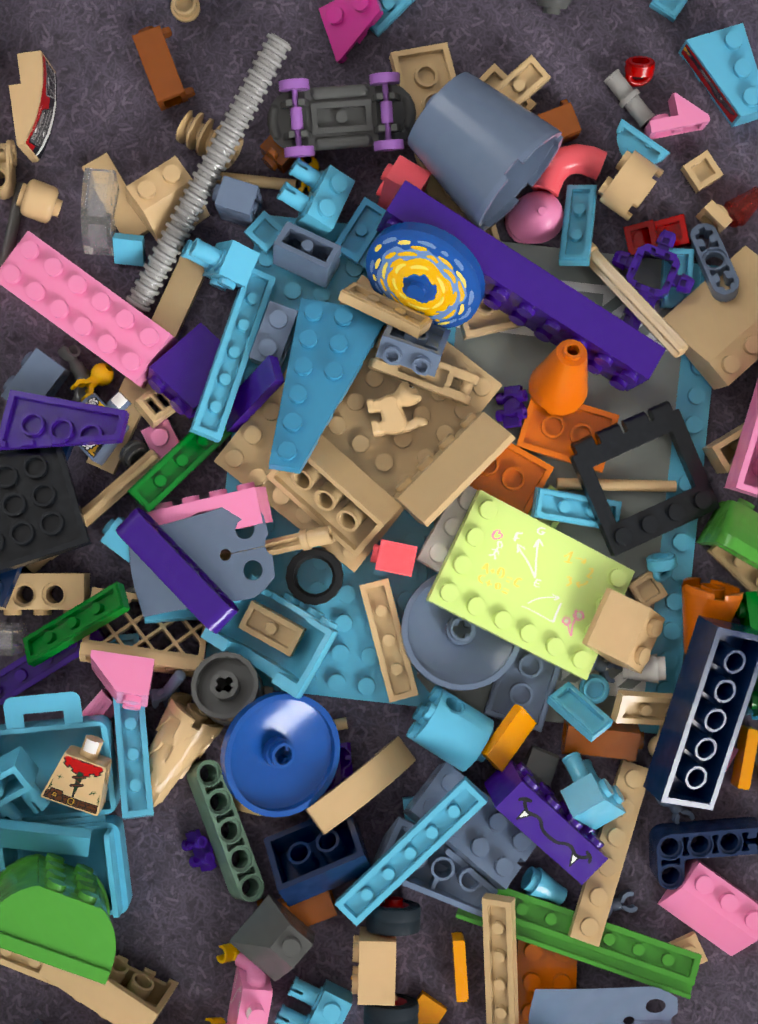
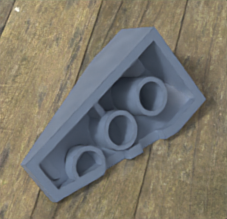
[372,816,498,917]

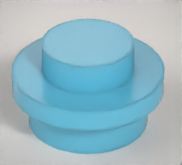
[579,674,610,704]

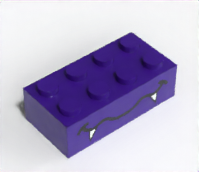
[484,760,608,885]

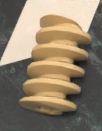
[176,110,244,169]

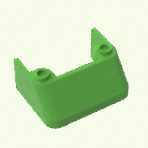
[696,498,758,570]

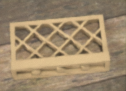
[79,587,206,677]

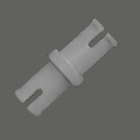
[604,69,655,128]

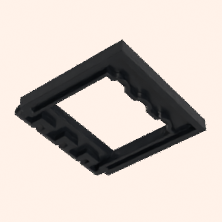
[569,401,720,556]

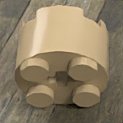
[597,150,664,221]

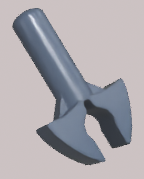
[149,670,186,709]

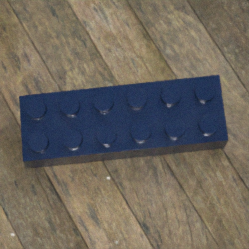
[643,615,758,810]

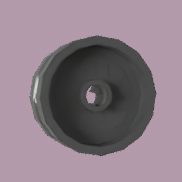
[191,651,265,726]

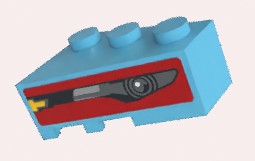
[678,23,758,127]

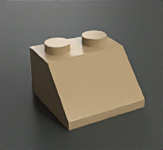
[125,156,210,241]
[582,588,665,674]

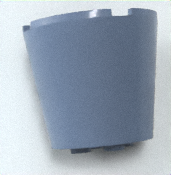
[408,72,564,231]

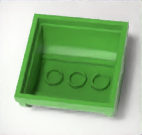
[0,853,116,985]

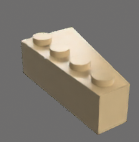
[38,955,179,1024]

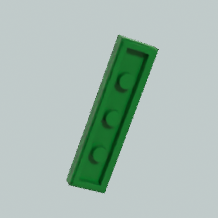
[127,427,233,513]
[23,581,130,667]

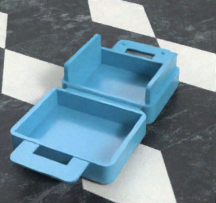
[0,691,132,918]

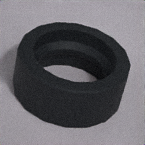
[286,548,344,605]

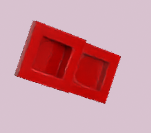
[623,214,691,256]

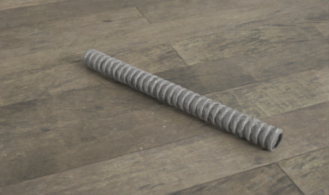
[126,33,292,312]

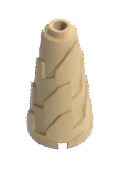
[148,692,225,807]

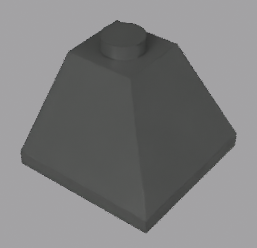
[229,894,315,982]

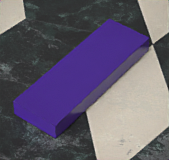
[226,355,285,433]

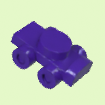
[495,385,528,428]
[181,829,217,872]

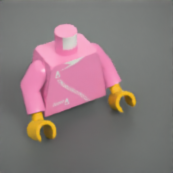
[205,943,273,1024]

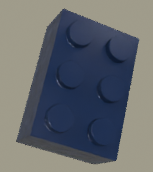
[264,814,372,907]

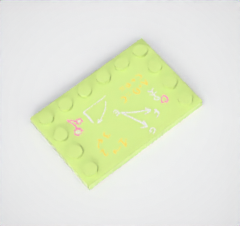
[426,490,635,680]

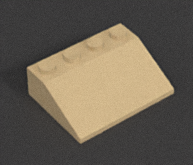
[663,245,758,390]

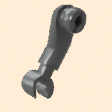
[58,345,91,402]

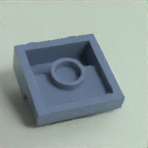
[376,324,451,377]

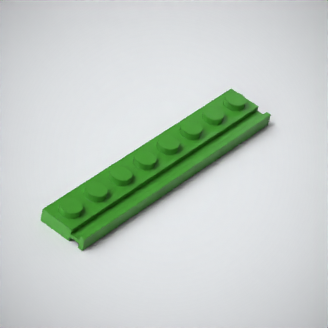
[455,888,702,999]

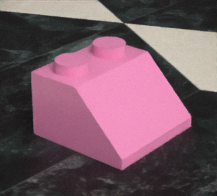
[90,650,155,710]

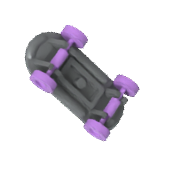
[267,72,416,158]

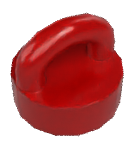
[624,56,655,87]

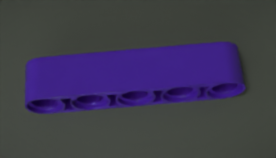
[116,507,239,634]

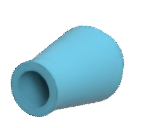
[521,866,568,905]

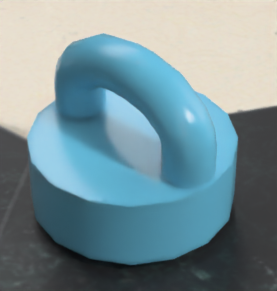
[646,552,677,583]

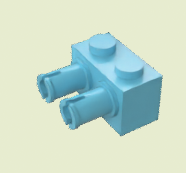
[276,157,355,237]
[181,238,260,291]
[0,746,50,821]
[560,752,626,830]
[274,976,353,1024]

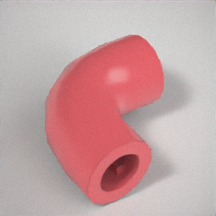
[531,144,607,198]

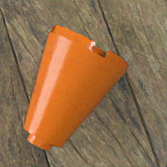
[528,339,588,415]
[681,577,744,654]

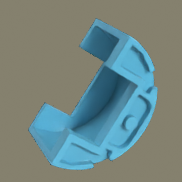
[200,573,338,699]

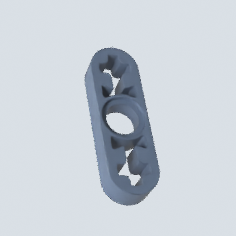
[690,223,739,302]

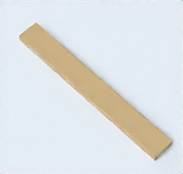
[86,256,205,475]

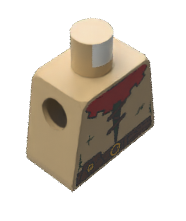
[41,735,112,816]

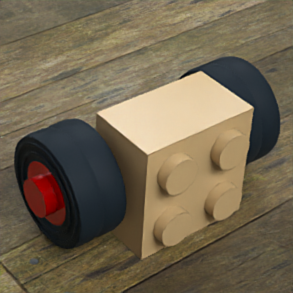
[352,896,421,1024]

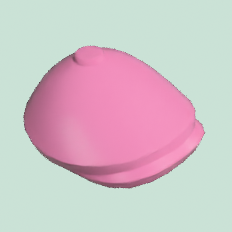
[505,191,564,244]

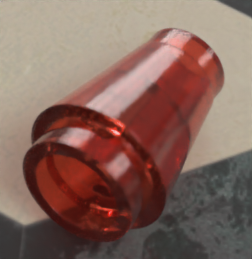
[724,187,758,228]

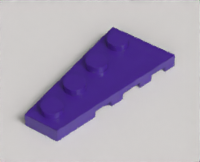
[0,389,130,450]

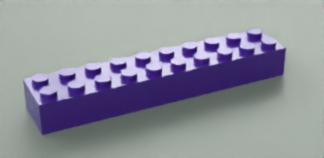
[376,180,666,391]

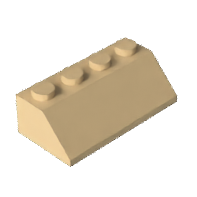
[393,412,516,527]
[266,434,402,557]

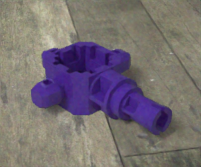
[611,230,695,330]

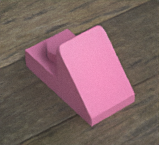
[644,93,710,140]

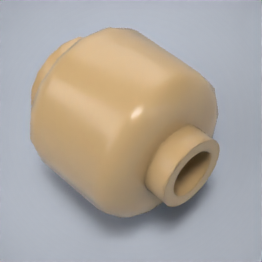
[16,179,63,223]

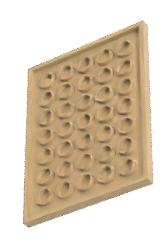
[214,275,502,573]

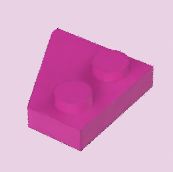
[319,0,384,64]

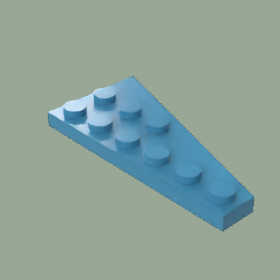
[269,298,386,474]

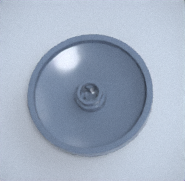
[401,574,520,691]

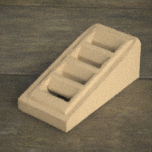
[134,389,176,429]

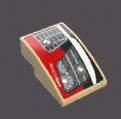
[9,50,57,163]

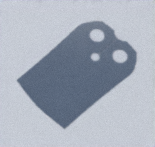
[129,507,275,617]
[528,986,678,1024]

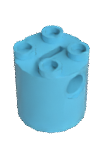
[406,685,494,772]

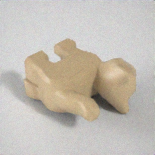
[366,382,428,438]

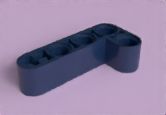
[649,817,758,890]

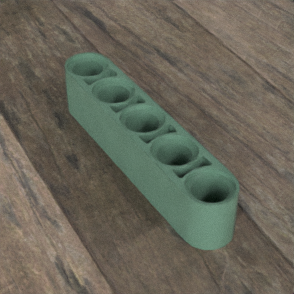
[186,759,264,902]

